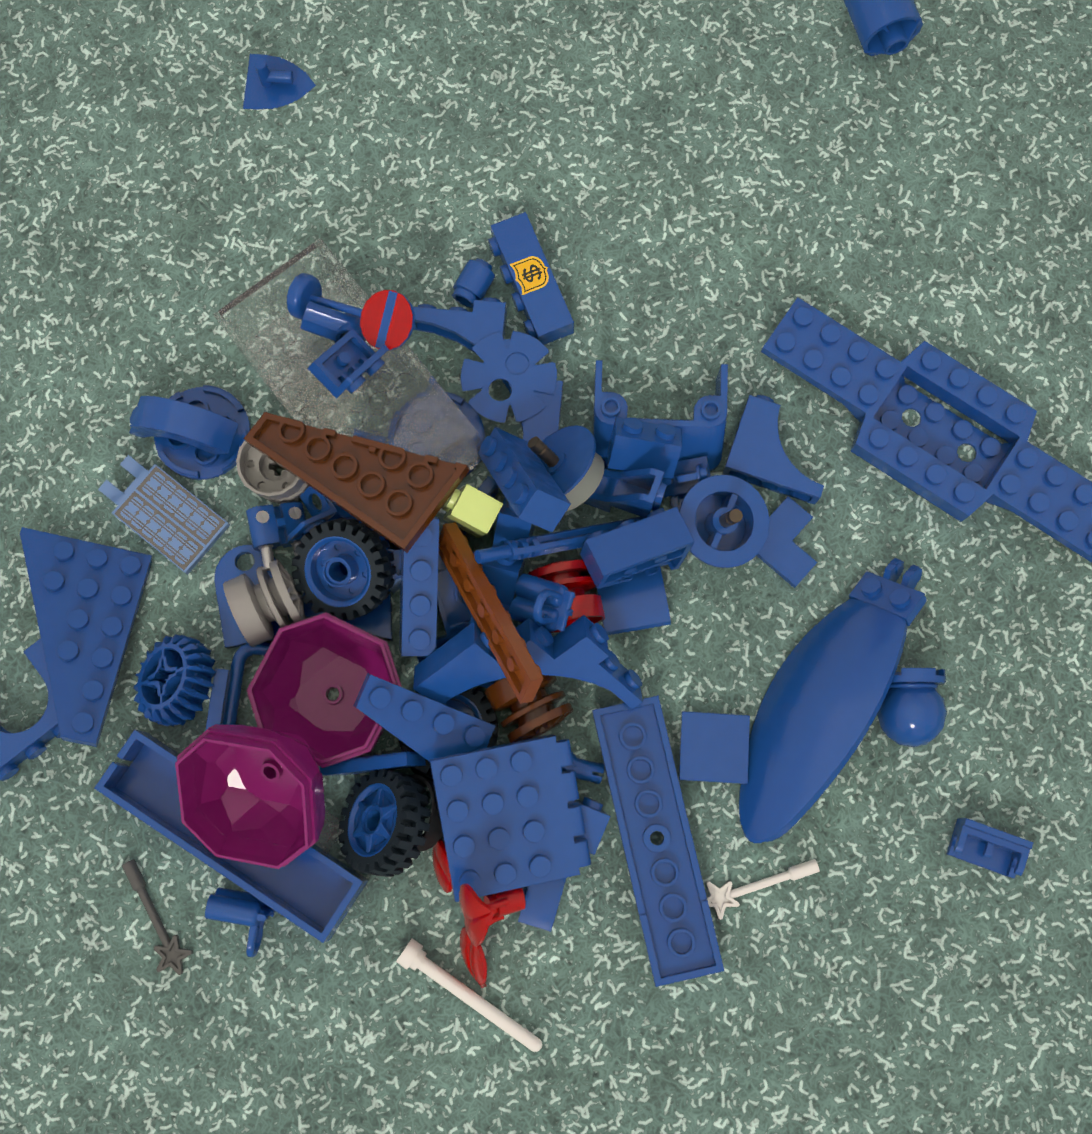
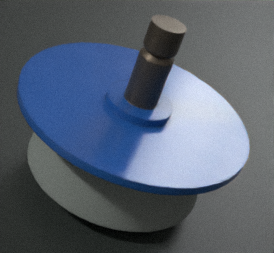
[528,425,604,512]

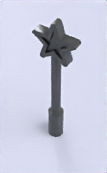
[122,859,193,975]

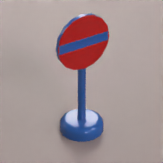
[287,273,415,351]

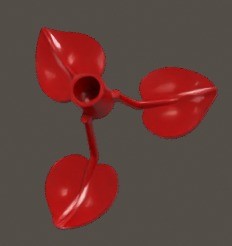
[432,839,526,988]

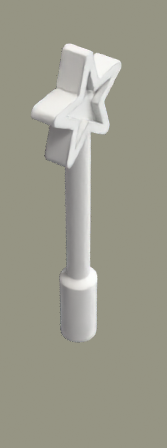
[706,859,820,920]

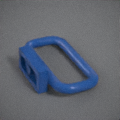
[205,642,271,731]

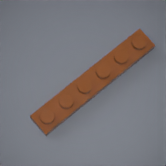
[439,522,544,704]

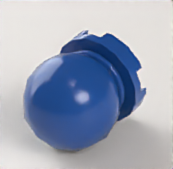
[877,668,947,747]

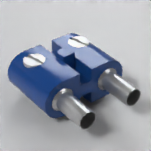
[246,502,306,571]

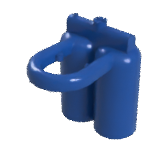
[509,573,575,632]
[205,887,275,957]

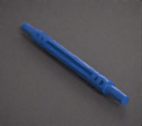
[474,517,644,564]

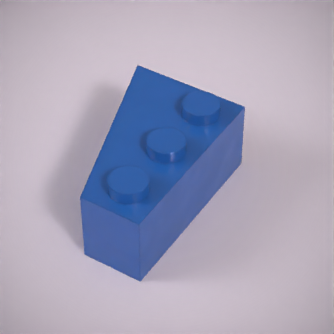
[580,507,695,589]

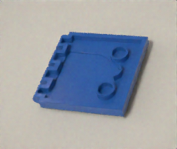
[429,735,591,902]

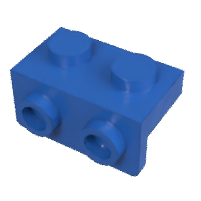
[307,329,389,399]

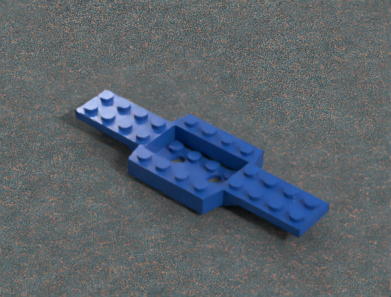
[761,297,1092,563]

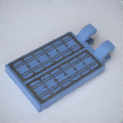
[98,455,230,575]

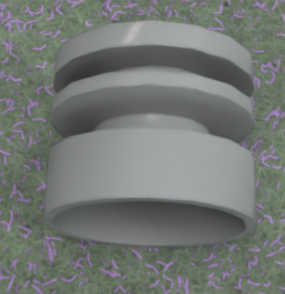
[236,441,309,504]
[223,559,306,647]

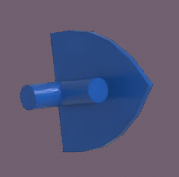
[243,54,316,110]

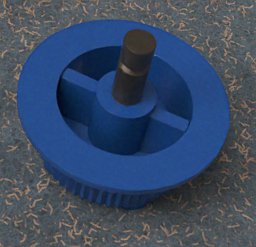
[679,475,770,568]

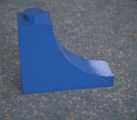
[722,395,824,505]

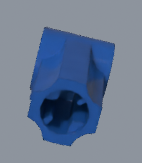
[300,301,366,343]

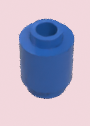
[452,258,495,308]

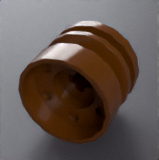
[484,675,574,743]

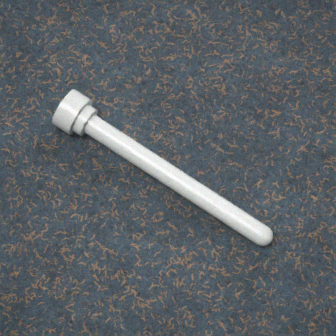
[396,938,542,1052]

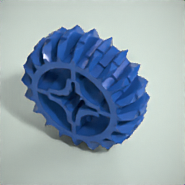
[133,634,217,727]

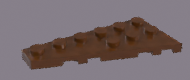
[244,412,470,553]

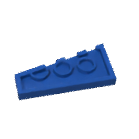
[353,673,495,761]

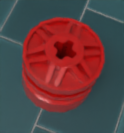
[528,560,605,633]

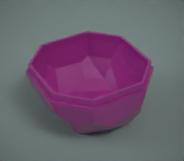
[247,612,402,768]
[175,724,325,869]

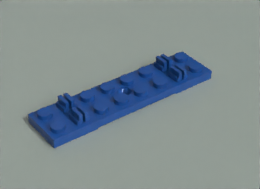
[592,695,724,987]

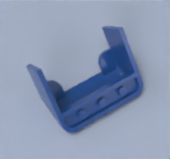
[593,360,728,472]

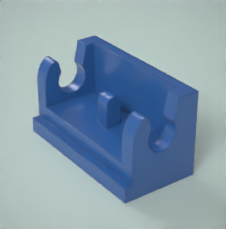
[947,818,1034,879]

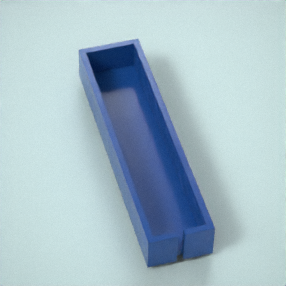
[94,730,369,943]

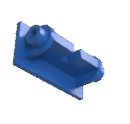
[662,456,711,498]

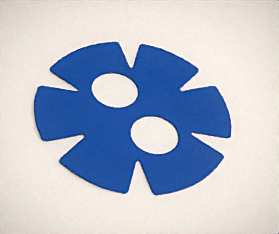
[461,331,557,423]

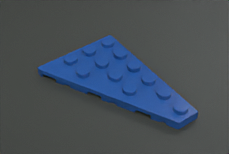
[20,527,152,747]

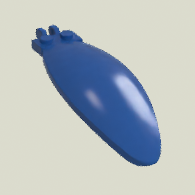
[739,558,927,843]

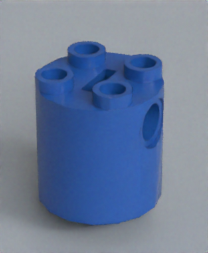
[844,0,923,56]

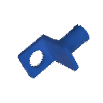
[288,486,338,540]

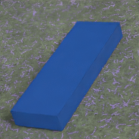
[320,752,426,776]

